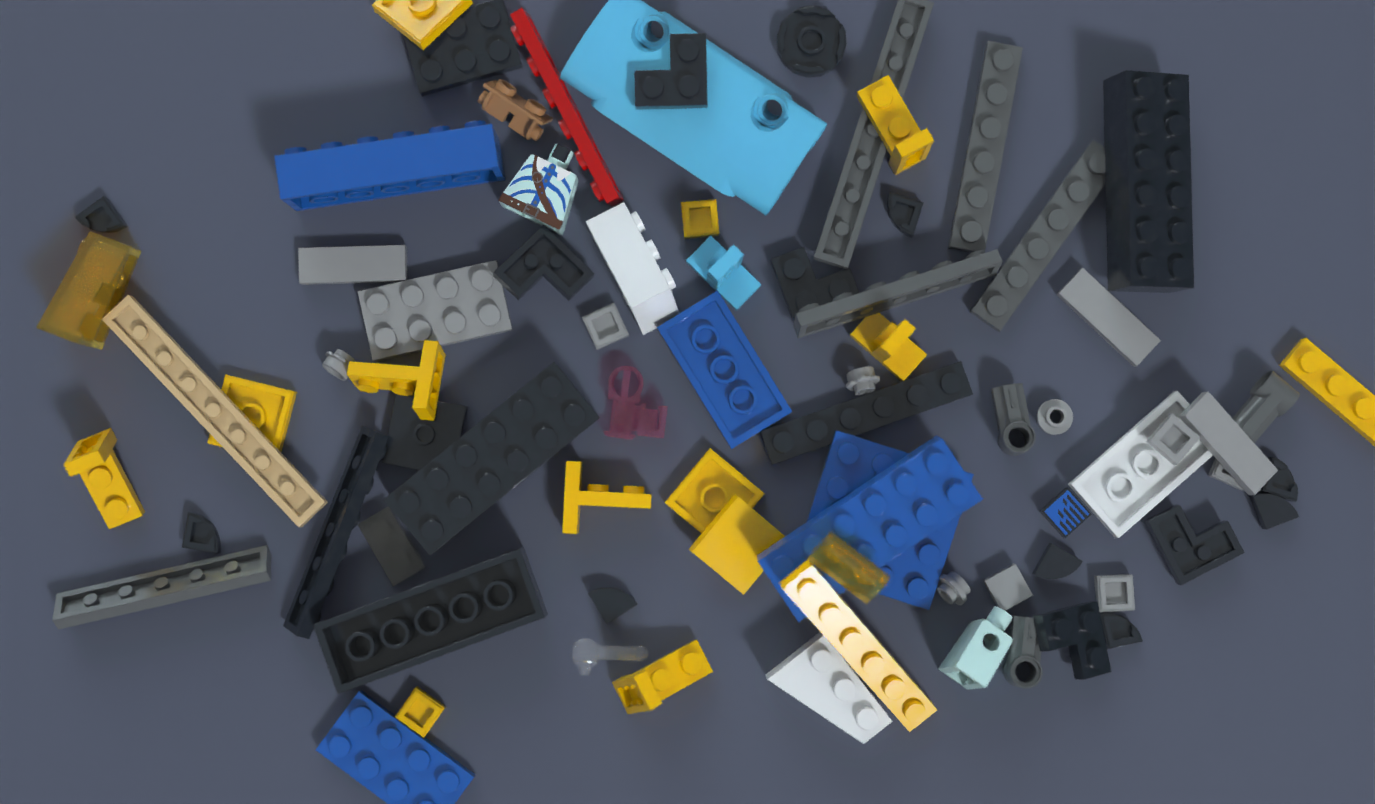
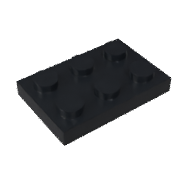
[403,0,523,96]

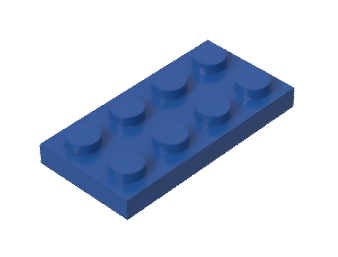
[657,290,792,449]
[316,690,475,804]

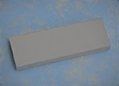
[298,245,408,285]
[1057,268,1161,367]
[1179,391,1278,495]

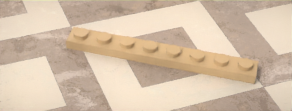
[102,295,328,527]

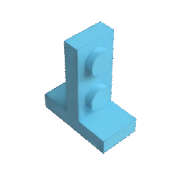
[686,235,761,311]

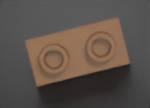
[478,79,553,141]

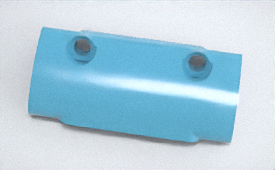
[560,0,828,216]

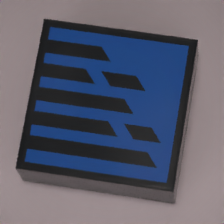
[1039,488,1092,538]

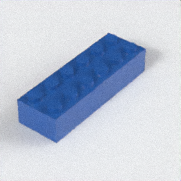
[274,120,505,211]
[757,435,983,622]

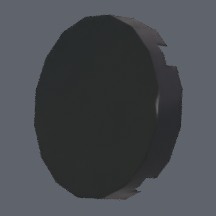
[776,6,847,78]

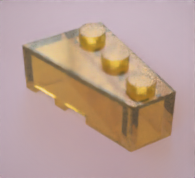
[36,231,141,350]

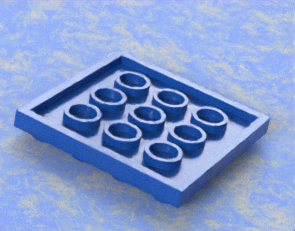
[806,430,974,610]

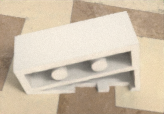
[586,202,679,335]
[765,632,893,744]

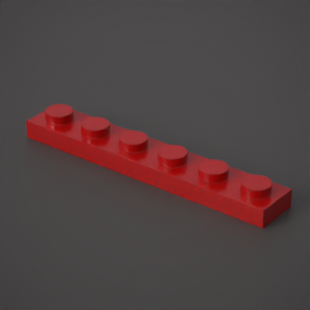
[510,8,624,207]

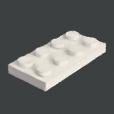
[1068,391,1213,538]

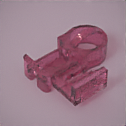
[604,366,668,440]

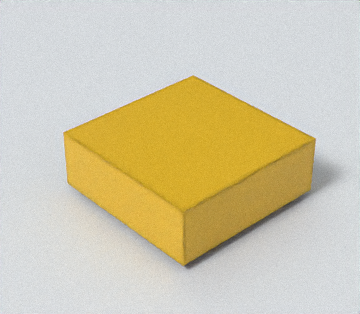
[681,199,719,239]
[395,686,446,738]

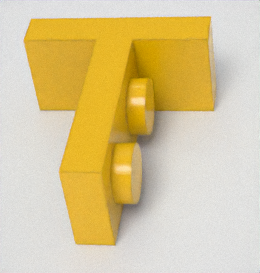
[856,75,934,175]
[849,313,927,382]
[347,340,446,421]
[63,428,145,529]
[562,461,652,534]
[612,640,713,714]

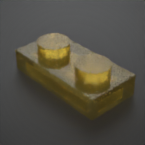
[807,531,890,604]

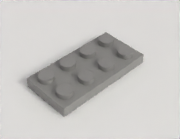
[357,260,513,361]

